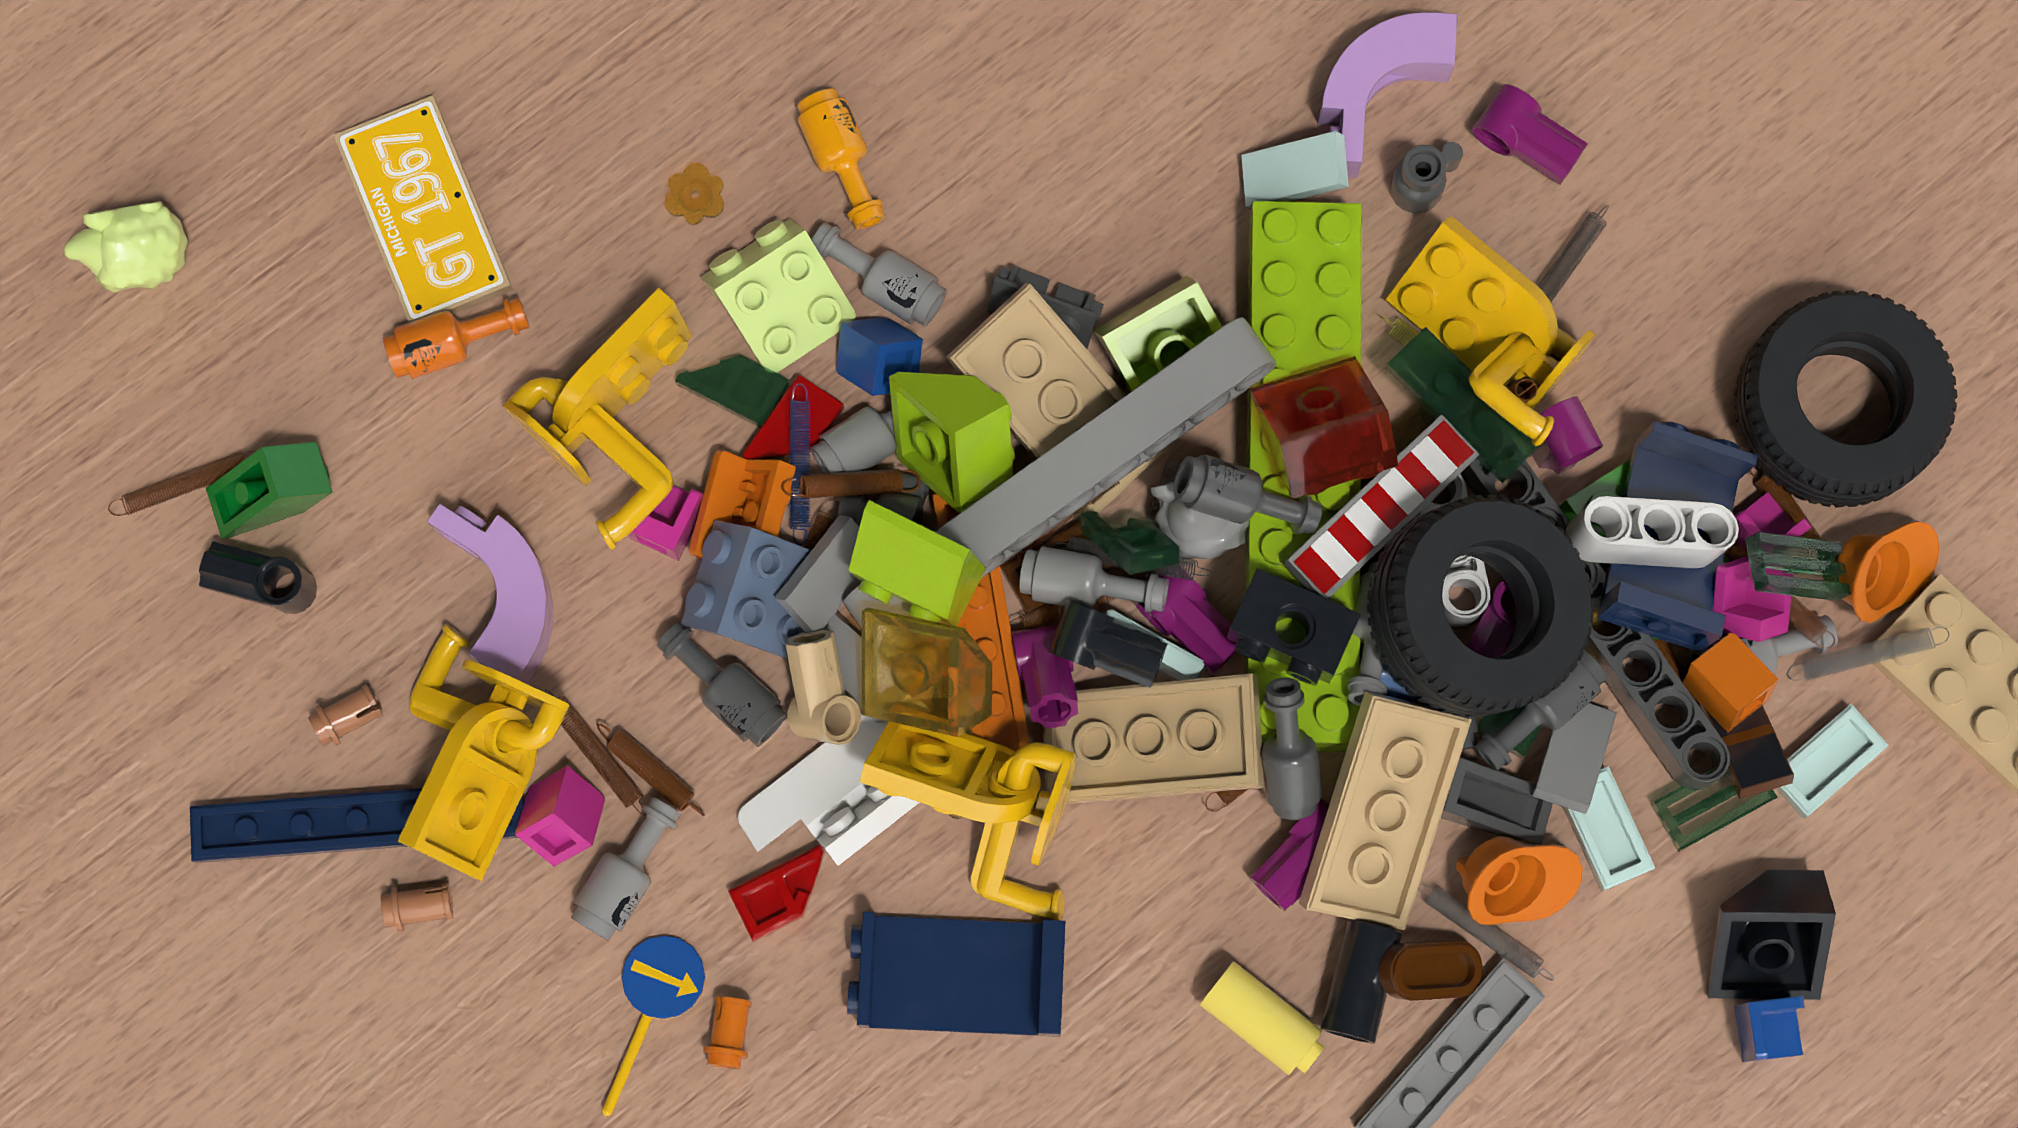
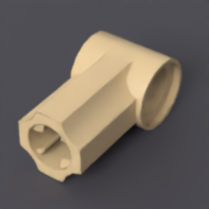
[785,630,861,745]

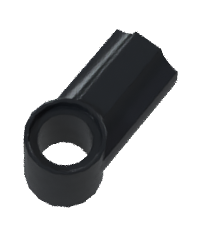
[199,541,317,614]
[1048,600,1168,688]

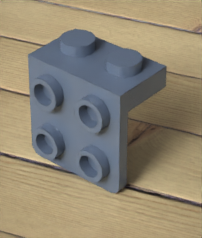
[681,520,812,659]

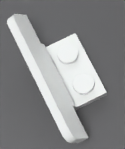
[738,693,931,866]

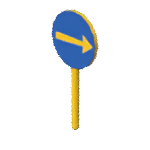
[602,936,706,1116]

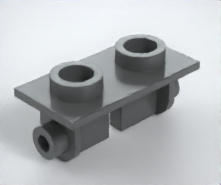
[987,265,1104,349]

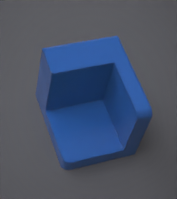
[836,317,923,396]
[1734,996,1805,1062]

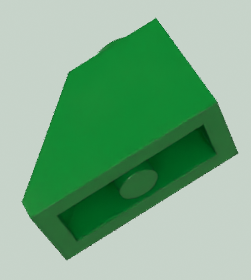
[206,442,333,539]

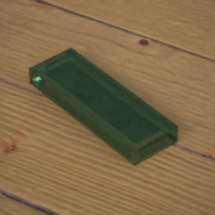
[1385,327,1543,484]

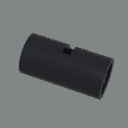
[1320,920,1402,1044]

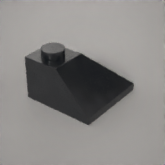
[1707,870,1836,1000]

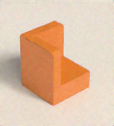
[1683,633,1779,733]

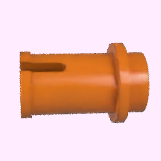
[703,996,752,1069]

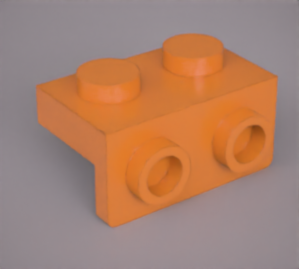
[689,451,796,559]

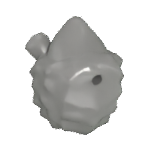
[1151,479,1249,560]

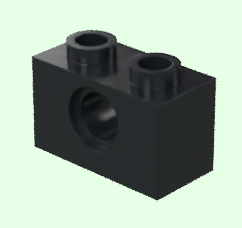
[1227,568,1361,686]

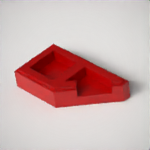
[742,375,844,460]
[728,845,825,942]

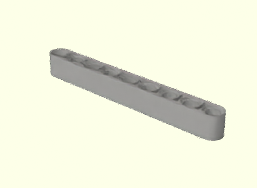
[844,317,1277,648]

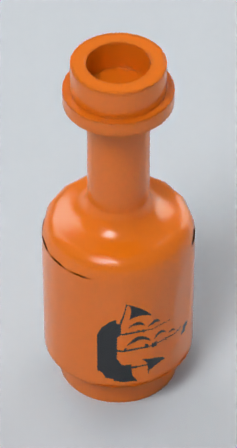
[383,297,530,379]

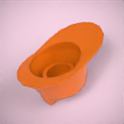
[1822,521,1940,623]
[1455,837,1583,925]

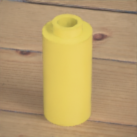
[1200,961,1325,1075]

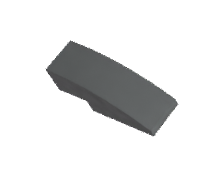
[1441,758,1553,845]

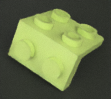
[701,218,856,374]

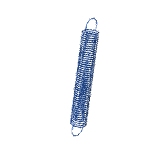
[789,384,811,545]

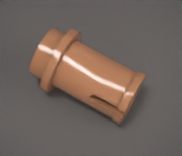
[308,685,383,746]
[381,883,454,931]

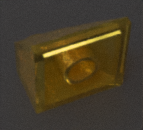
[862,607,992,737]

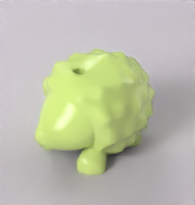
[64,201,188,293]

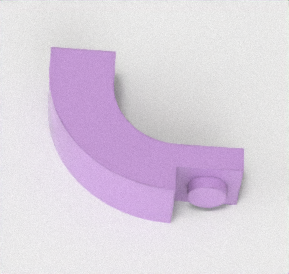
[1318,12,1457,178]
[427,504,553,684]

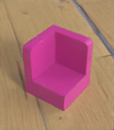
[628,486,703,561]
[1734,492,1812,562]
[1713,557,1794,642]
[515,765,605,867]

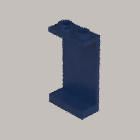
[1597,421,1758,652]
[847,912,1066,1037]

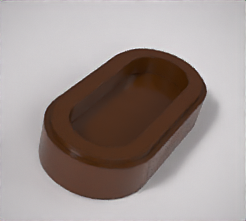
[1379,940,1483,1001]

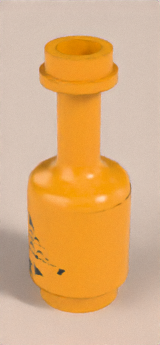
[797,88,886,230]

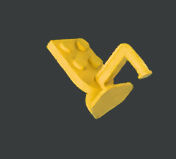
[1385,216,1596,446]
[502,288,692,550]
[398,624,570,882]
[860,710,1076,920]

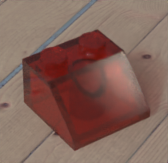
[1250,356,1399,499]

